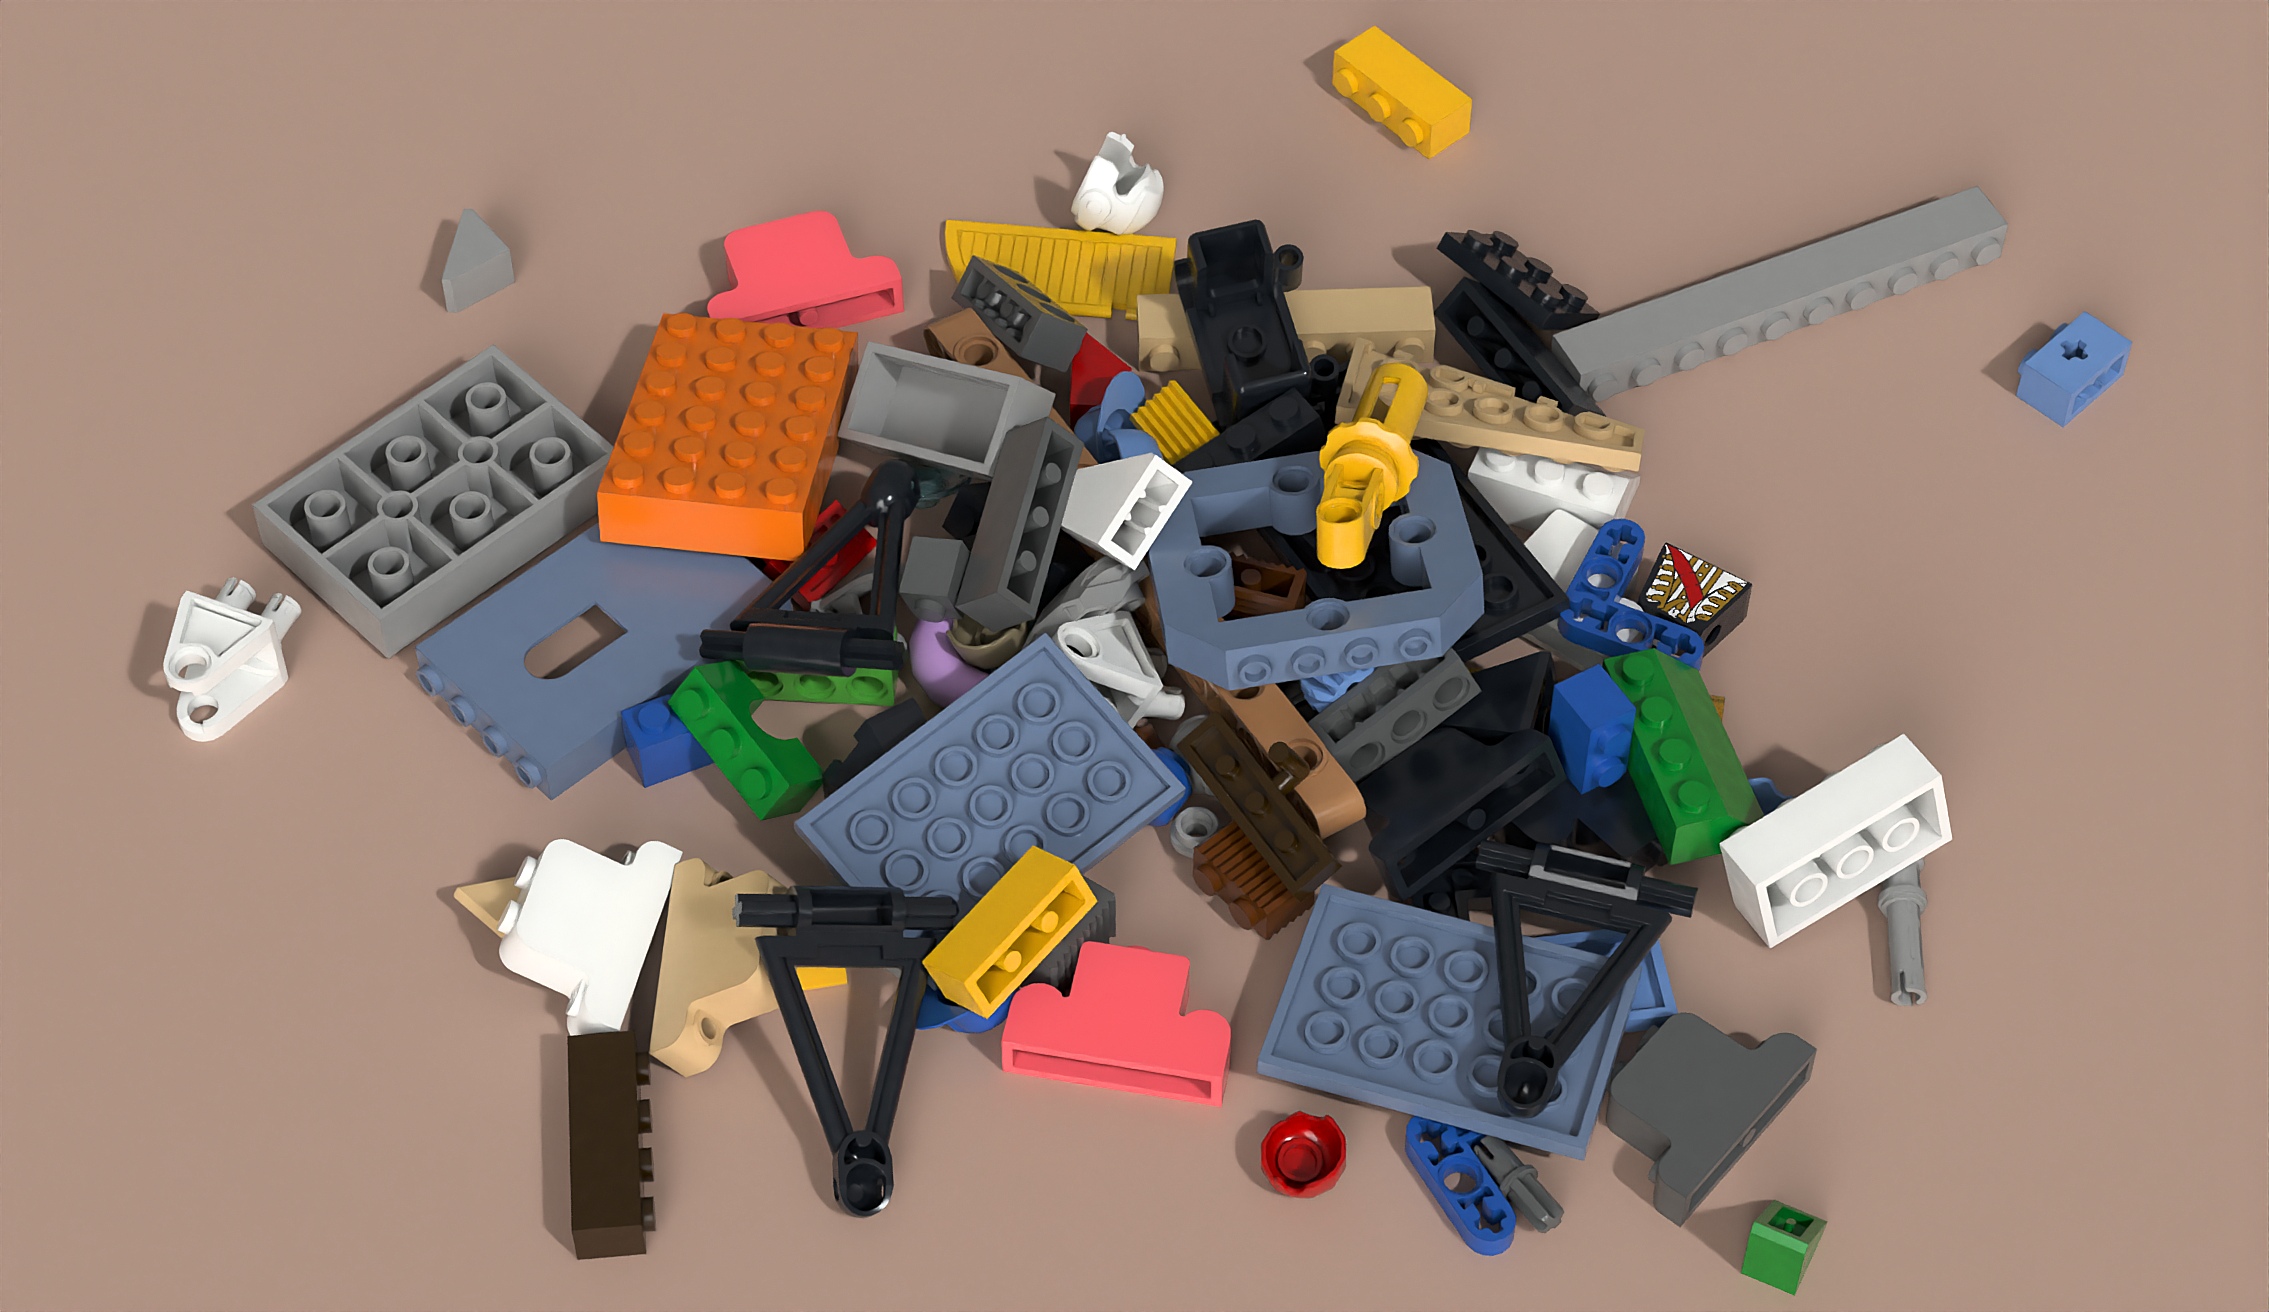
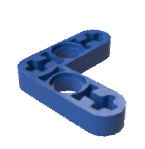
[1557,518,1704,671]
[1405,1116,1516,1256]

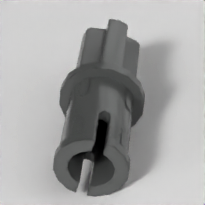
[1473,1135,1564,1233]

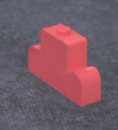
[1001,941,1231,1107]

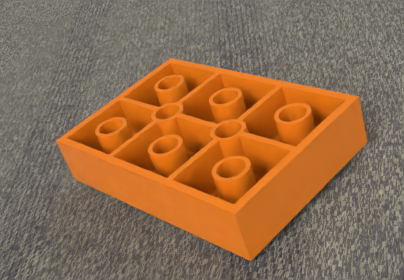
[597,313,859,561]

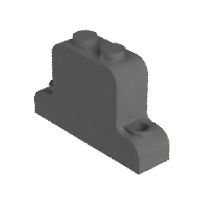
[1606,1012,1817,1227]

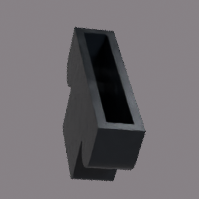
[1493,768,1669,873]

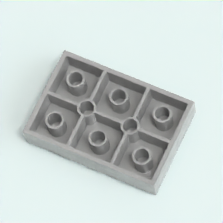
[252,344,614,659]

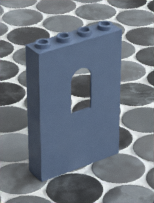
[415,522,792,801]

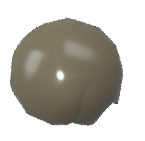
[946,614,1029,669]

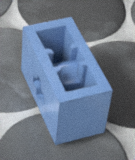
[2016,311,2132,427]

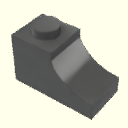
[898,536,971,623]

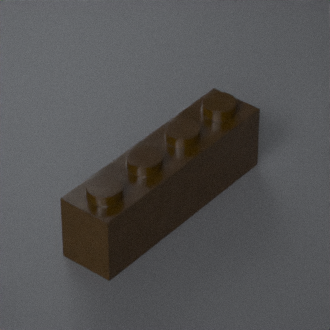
[567,1030,656,1260]

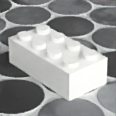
[1719,734,1952,948]

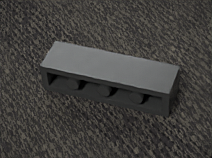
[955,416,1084,632]

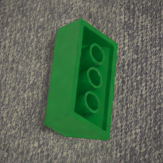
[1602,648,1764,865]

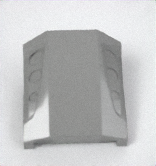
[1022,556,1150,650]

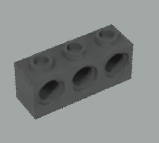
[952,255,1088,373]
[1308,648,1481,787]

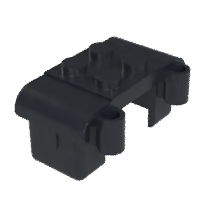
[1173,219,1339,433]

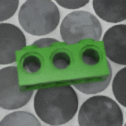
[735,626,899,706]

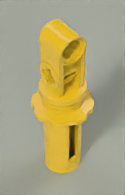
[1316,363,1428,569]

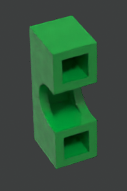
[667,660,824,821]

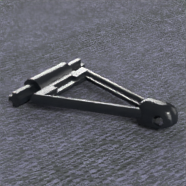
[699,459,921,677]
[1476,839,1698,1119]
[732,886,956,1218]

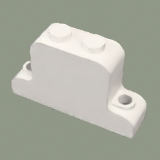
[497,839,683,1036]

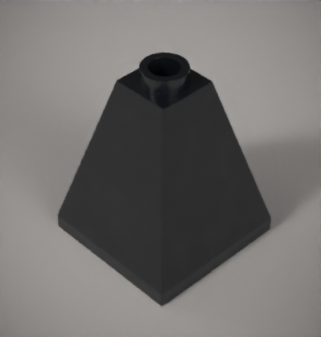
[1423,651,1558,746]

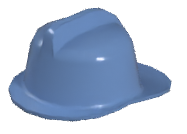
[1073,371,1146,464]

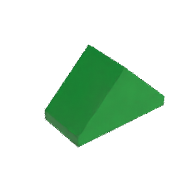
[1741,1200,1827,1296]

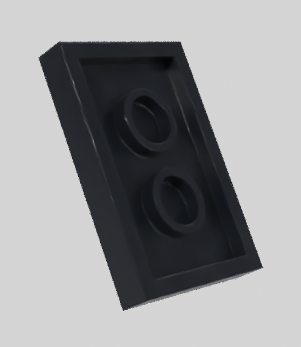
[1436,230,1600,330]

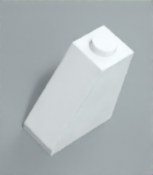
[1060,453,1192,570]

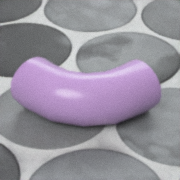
[908,618,990,709]

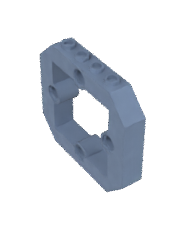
[1146,449,1484,691]

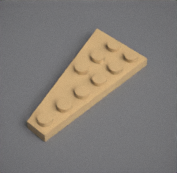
[1335,337,1645,472]

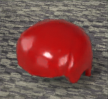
[1261,1111,1347,1199]

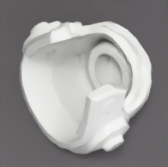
[1071,131,1164,235]

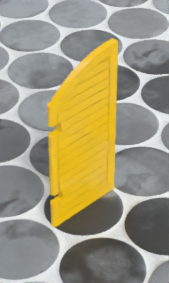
[945,219,1177,321]

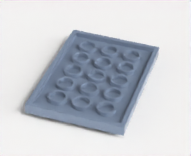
[794,633,1186,991]
[1257,883,1642,1161]

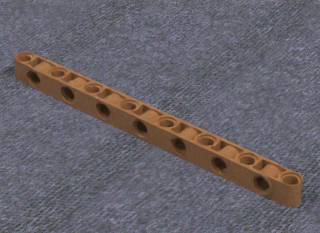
[923,307,1366,840]

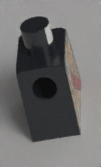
[1637,542,1752,659]

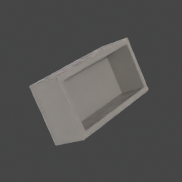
[837,341,1056,482]

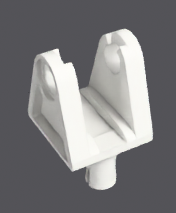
[163,577,302,742]
[1051,611,1185,729]

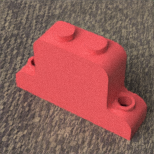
[707,211,904,329]

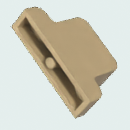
[649,858,797,1078]

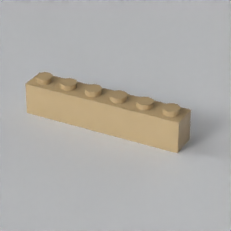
[1137,286,1436,372]

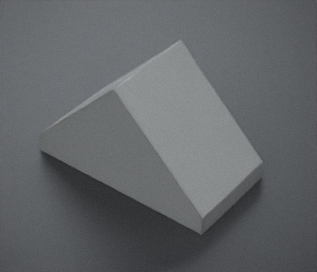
[441,209,515,313]

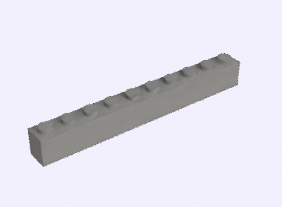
[1551,186,2008,402]

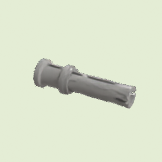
[1877,857,1927,1006]

